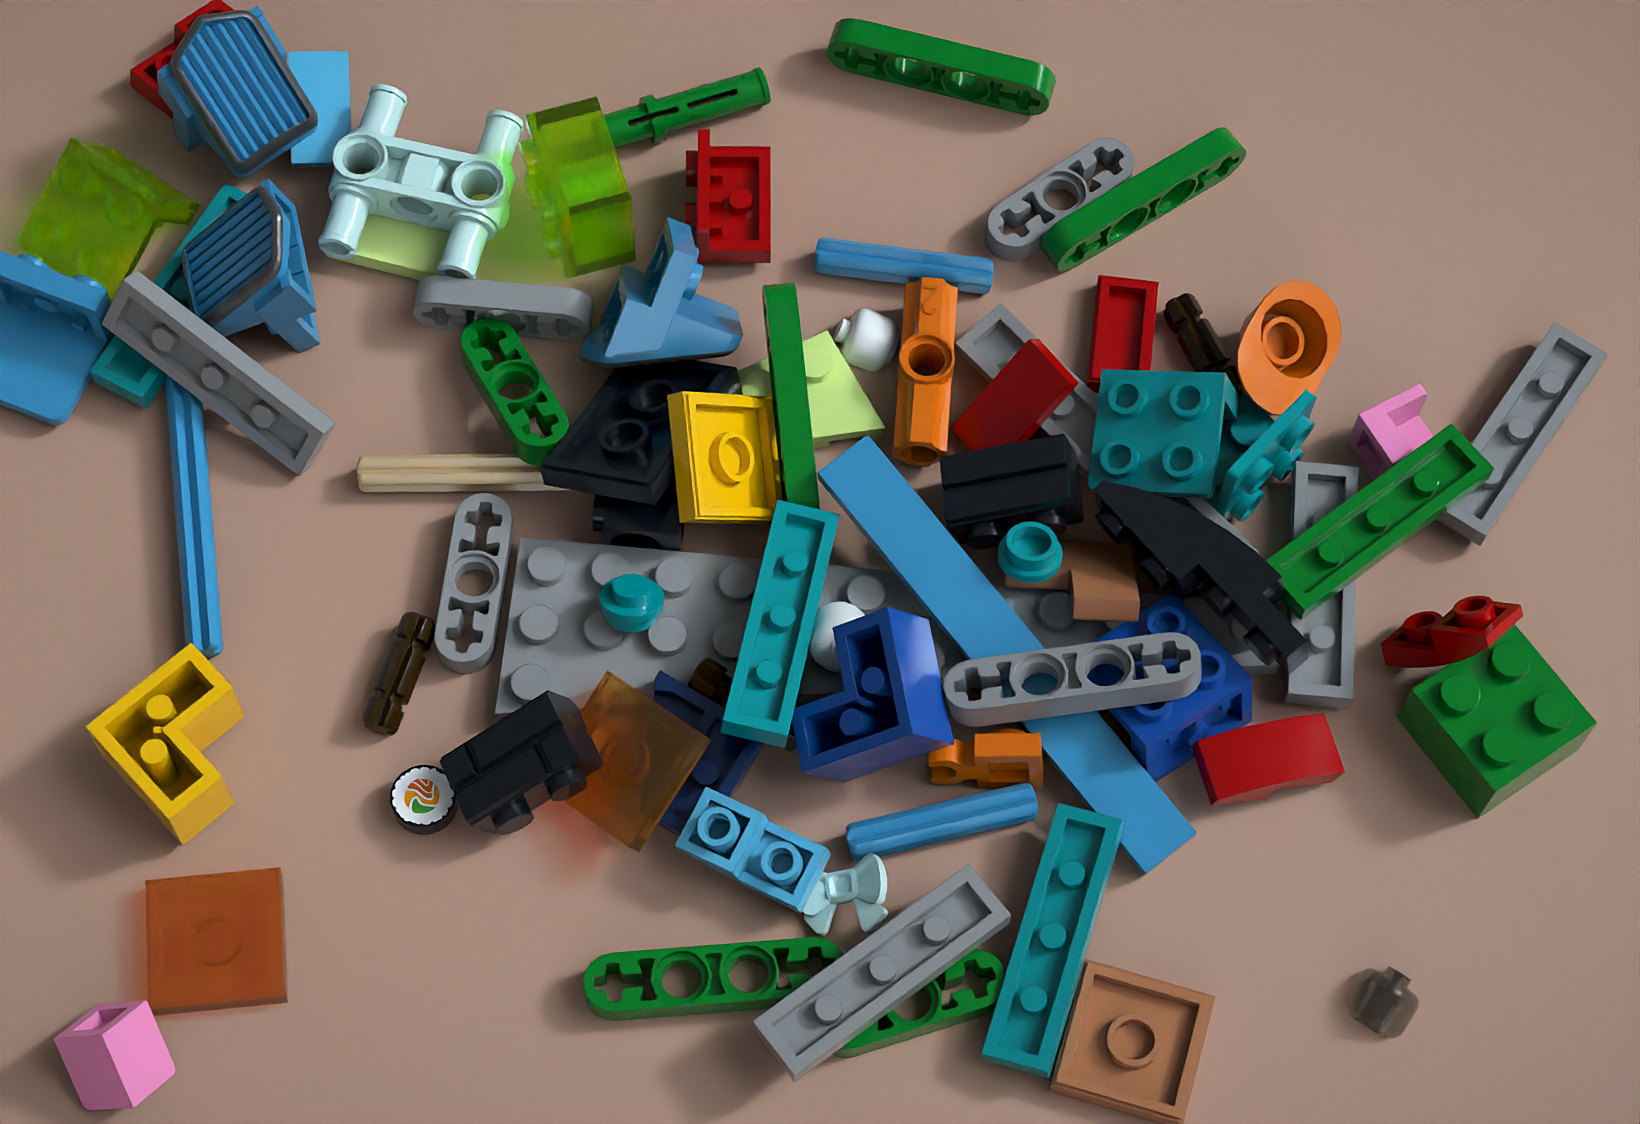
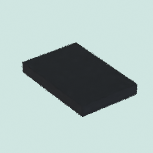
[540,360,741,505]

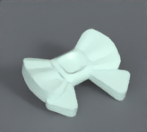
[802,853,888,936]

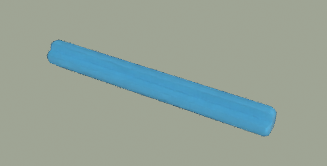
[165,374,223,657]

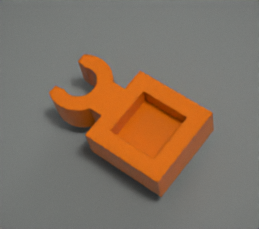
[928,728,1044,788]

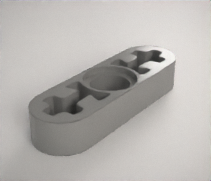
[986,138,1135,262]
[412,276,594,341]
[434,493,514,674]

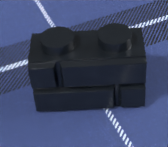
[940,434,1084,549]
[439,690,604,835]

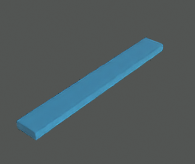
[818,435,1197,877]

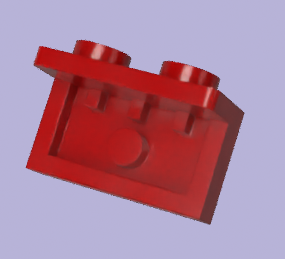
[685,129,771,263]

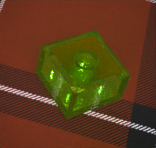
[519,96,636,279]

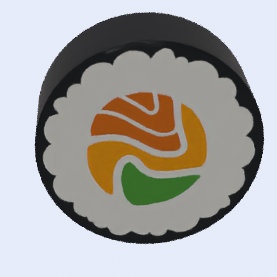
[390,765,458,835]

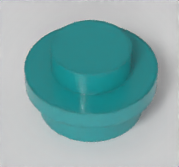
[997,522,1063,583]
[599,574,664,632]

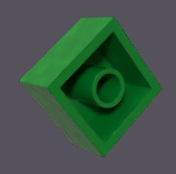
[1396,624,1597,818]

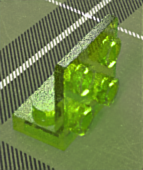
[18,138,201,304]

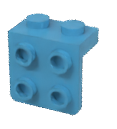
[0,251,115,425]

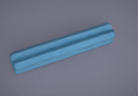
[814,237,994,294]
[845,782,1038,862]

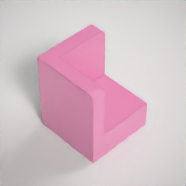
[1348,384,1433,480]
[54,1000,175,1110]

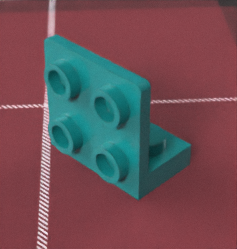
[1088,369,1240,498]
[1204,389,1317,523]

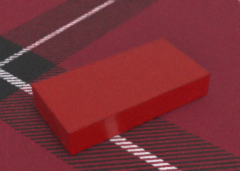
[1086,275,1159,393]
[950,339,1079,451]

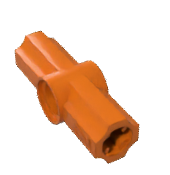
[892,277,958,467]

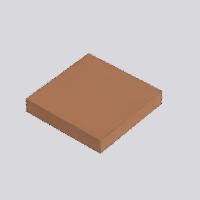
[1049,959,1216,1124]

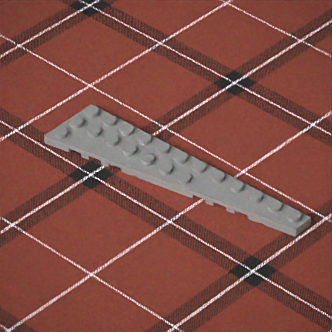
[495,537,1282,722]

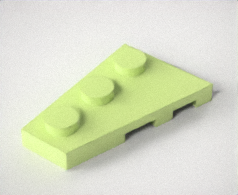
[735,331,886,449]

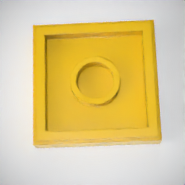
[667,391,783,524]

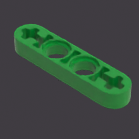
[826,18,1056,115]
[1040,127,1246,272]
[762,283,820,510]
[583,937,844,1021]

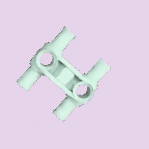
[318,84,524,279]

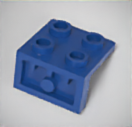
[1087,595,1252,782]

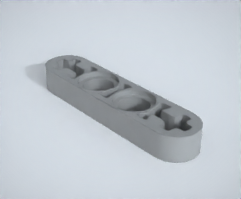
[943,632,1202,727]

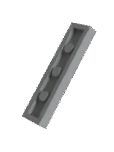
[102,270,336,476]
[1436,322,1608,546]
[1284,461,1359,709]
[753,864,1011,1082]

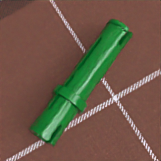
[590,67,771,154]

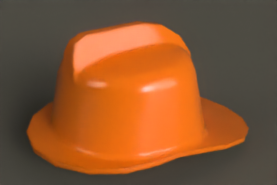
[1236,280,1342,416]

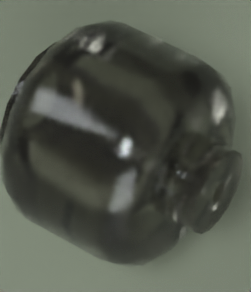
[1344,966,1419,1038]

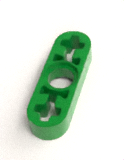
[460,318,569,466]
[832,949,1006,1058]

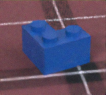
[792,607,954,782]

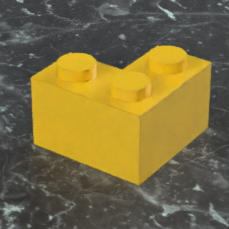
[85,642,245,846]

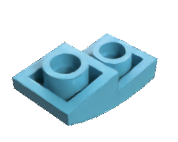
[288,51,351,168]
[675,787,831,913]

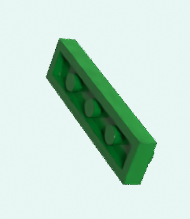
[1266,423,1494,621]

